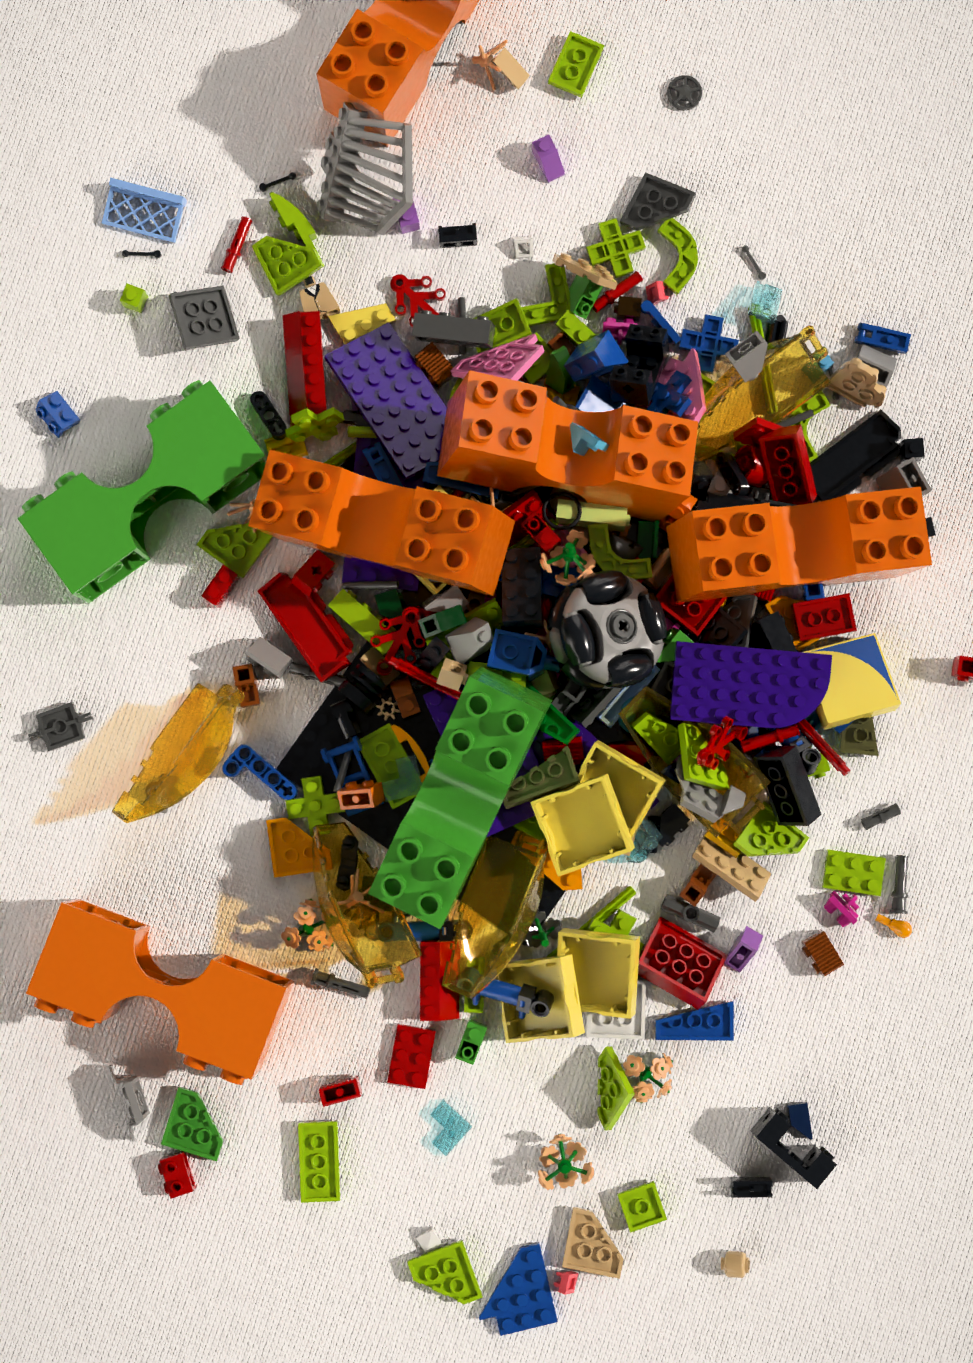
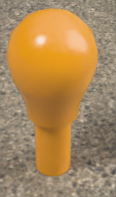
[875,914,912,938]

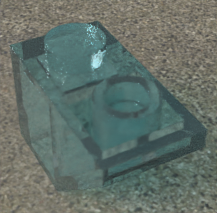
[626,819,663,863]

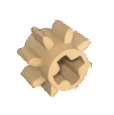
[376,697,400,721]

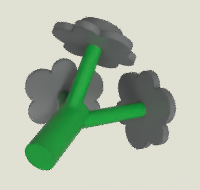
[523,911,562,948]

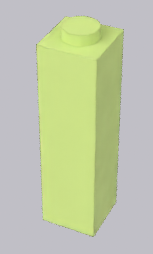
[556,499,630,532]

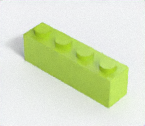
[327,588,397,656]

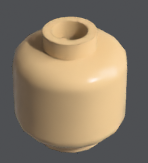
[721,1251,750,1278]

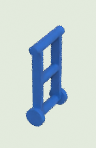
[321,735,384,817]

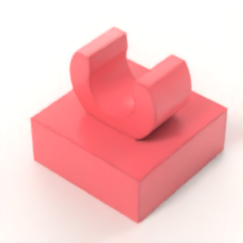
[645,281,669,305]
[553,1271,578,1295]

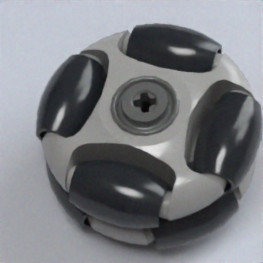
[547,570,667,691]

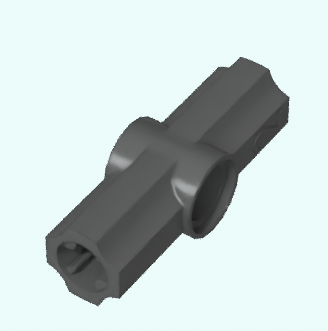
[660,894,721,933]

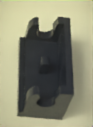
[438,223,477,248]
[730,1177,773,1198]

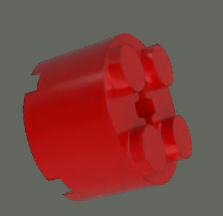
[734,445,768,488]

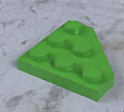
[161,1086,224,1162]

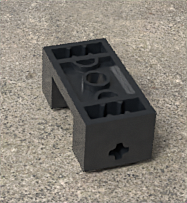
[609,324,669,406]
[750,1107,837,1189]

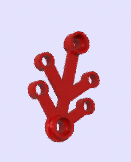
[390,274,446,328]
[370,606,425,676]
[696,716,748,770]

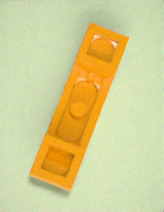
[391,724,430,783]

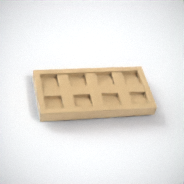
[692,831,771,902]

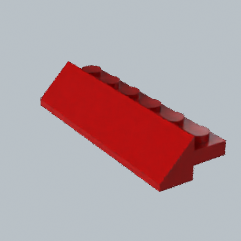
[282,311,327,427]

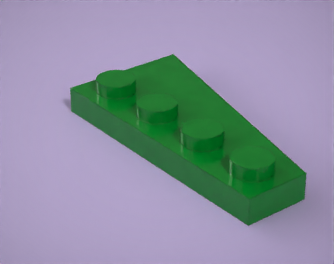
[526,681,580,745]

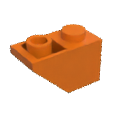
[659,494,698,532]

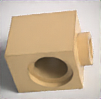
[436,658,469,691]

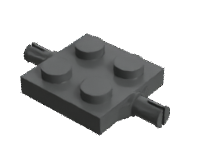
[28,702,93,751]

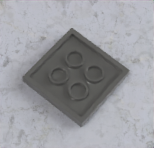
[168,285,240,350]

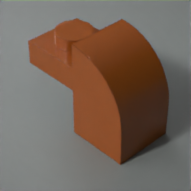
[233,664,260,708]
[390,676,421,719]
[679,863,717,907]

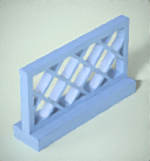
[102,177,187,243]

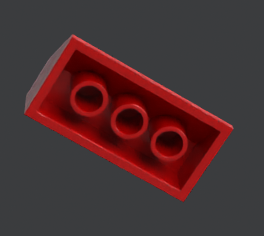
[759,424,817,505]
[420,940,460,1021]

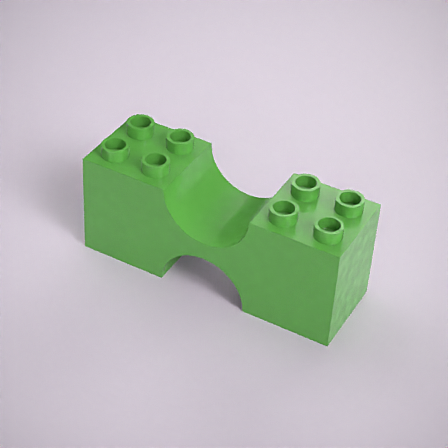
[17,380,267,603]
[368,666,552,929]

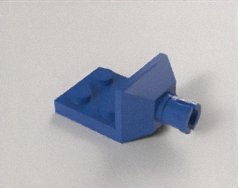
[487,629,561,682]

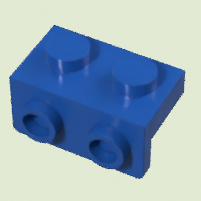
[36,391,80,438]

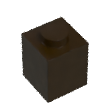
[613,296,642,322]

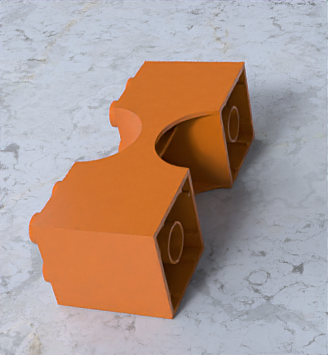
[316,0,480,147]
[437,370,698,522]
[248,449,515,596]
[666,487,932,603]
[26,899,294,1085]

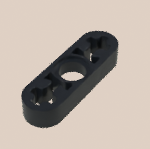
[250,391,287,440]
[716,452,749,495]

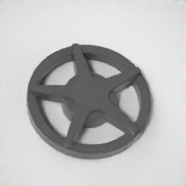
[667,75,702,111]

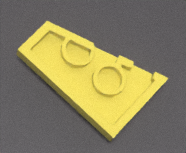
[328,303,396,345]

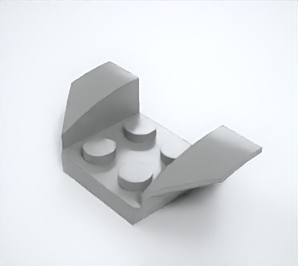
[675,757,746,823]
[109,1065,150,1142]

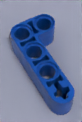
[222,745,298,800]

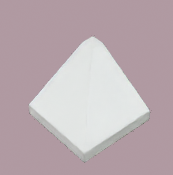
[513,237,534,259]
[416,1227,443,1253]

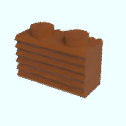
[414,342,453,388]
[801,930,844,977]

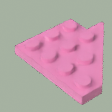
[451,334,544,381]
[646,348,707,423]

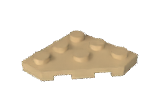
[552,252,617,290]
[562,1207,624,1279]

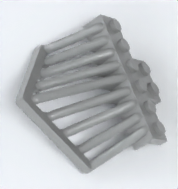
[317,102,413,235]

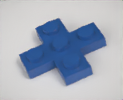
[679,314,739,374]
[646,370,692,417]

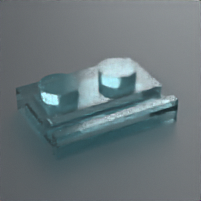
[748,281,783,324]

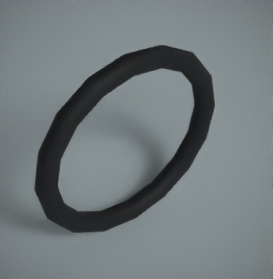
[542,492,582,530]

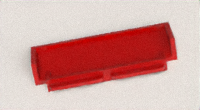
[257,572,354,683]

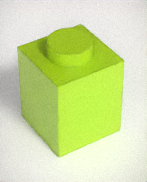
[120,283,148,313]

